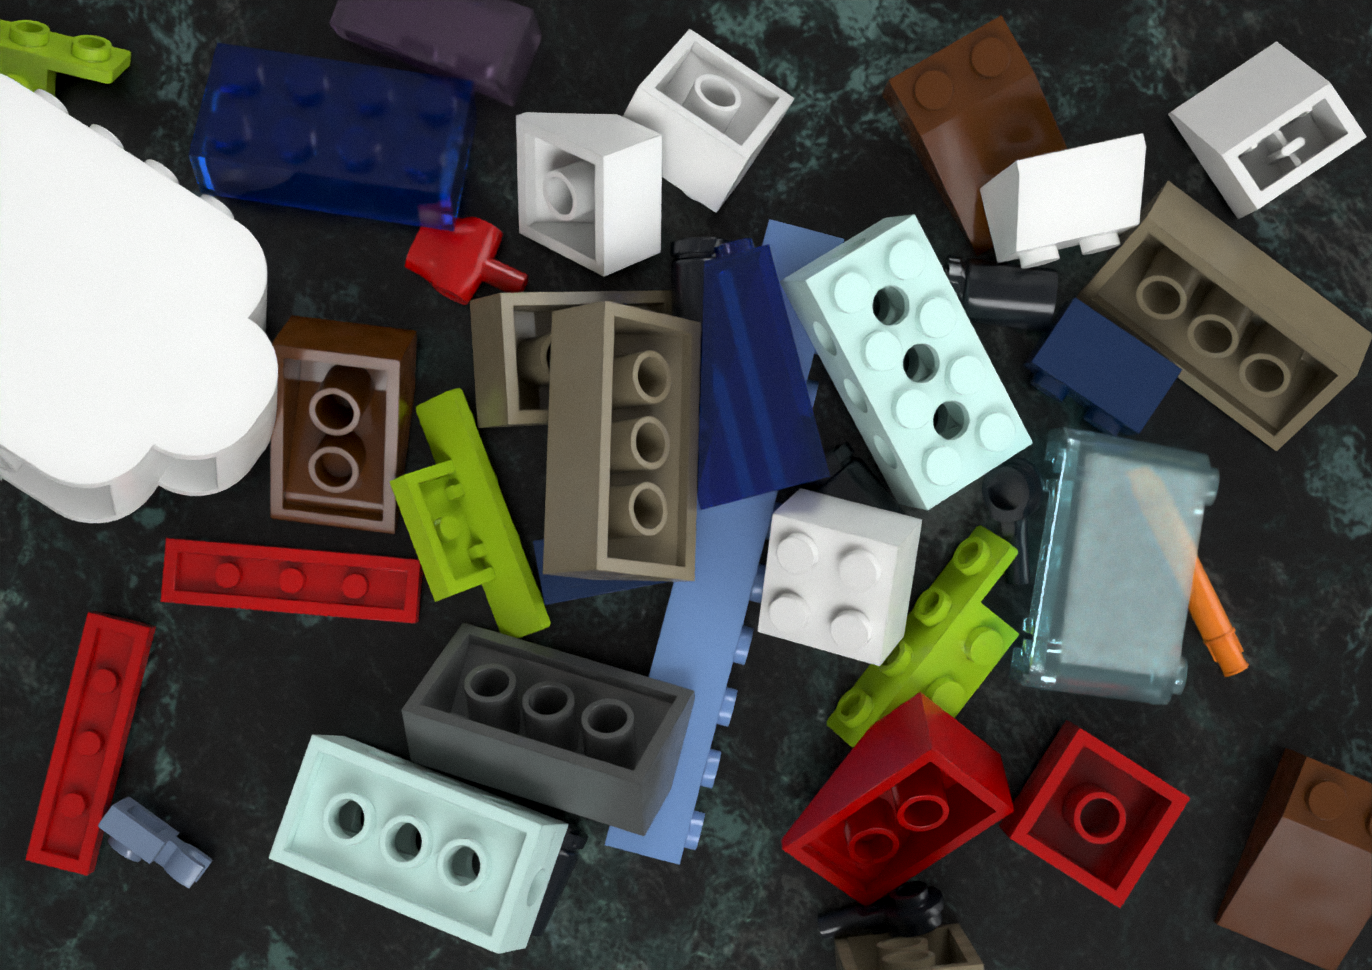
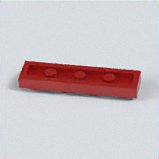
[161,538,423,623]
[25,611,156,876]

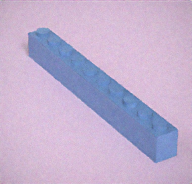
[605,219,844,865]

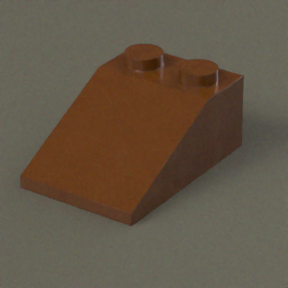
[882,15,1068,257]
[270,315,417,534]
[1214,748,1372,970]

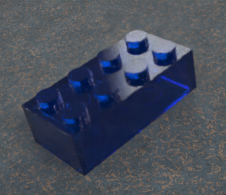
[189,42,477,231]

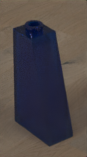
[697,238,830,510]

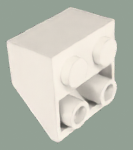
[1168,41,1366,219]

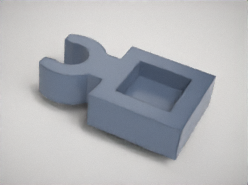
[98,796,213,888]

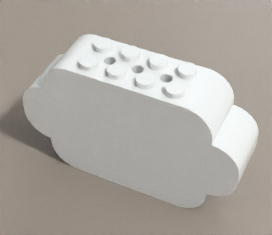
[0,73,278,523]

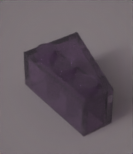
[329,0,542,107]

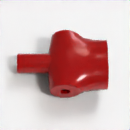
[405,208,529,305]

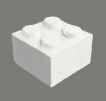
[758,488,922,666]

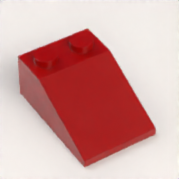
[781,692,1015,906]

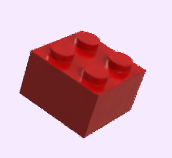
[999,719,1190,908]

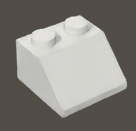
[623,29,795,213]
[516,112,662,276]
[980,133,1146,269]

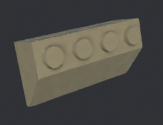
[1076,181,1372,451]
[543,301,701,582]

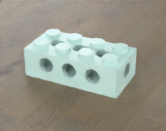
[779,214,1033,510]
[269,734,569,954]

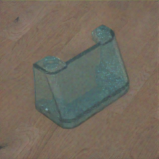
[1009,427,1219,705]

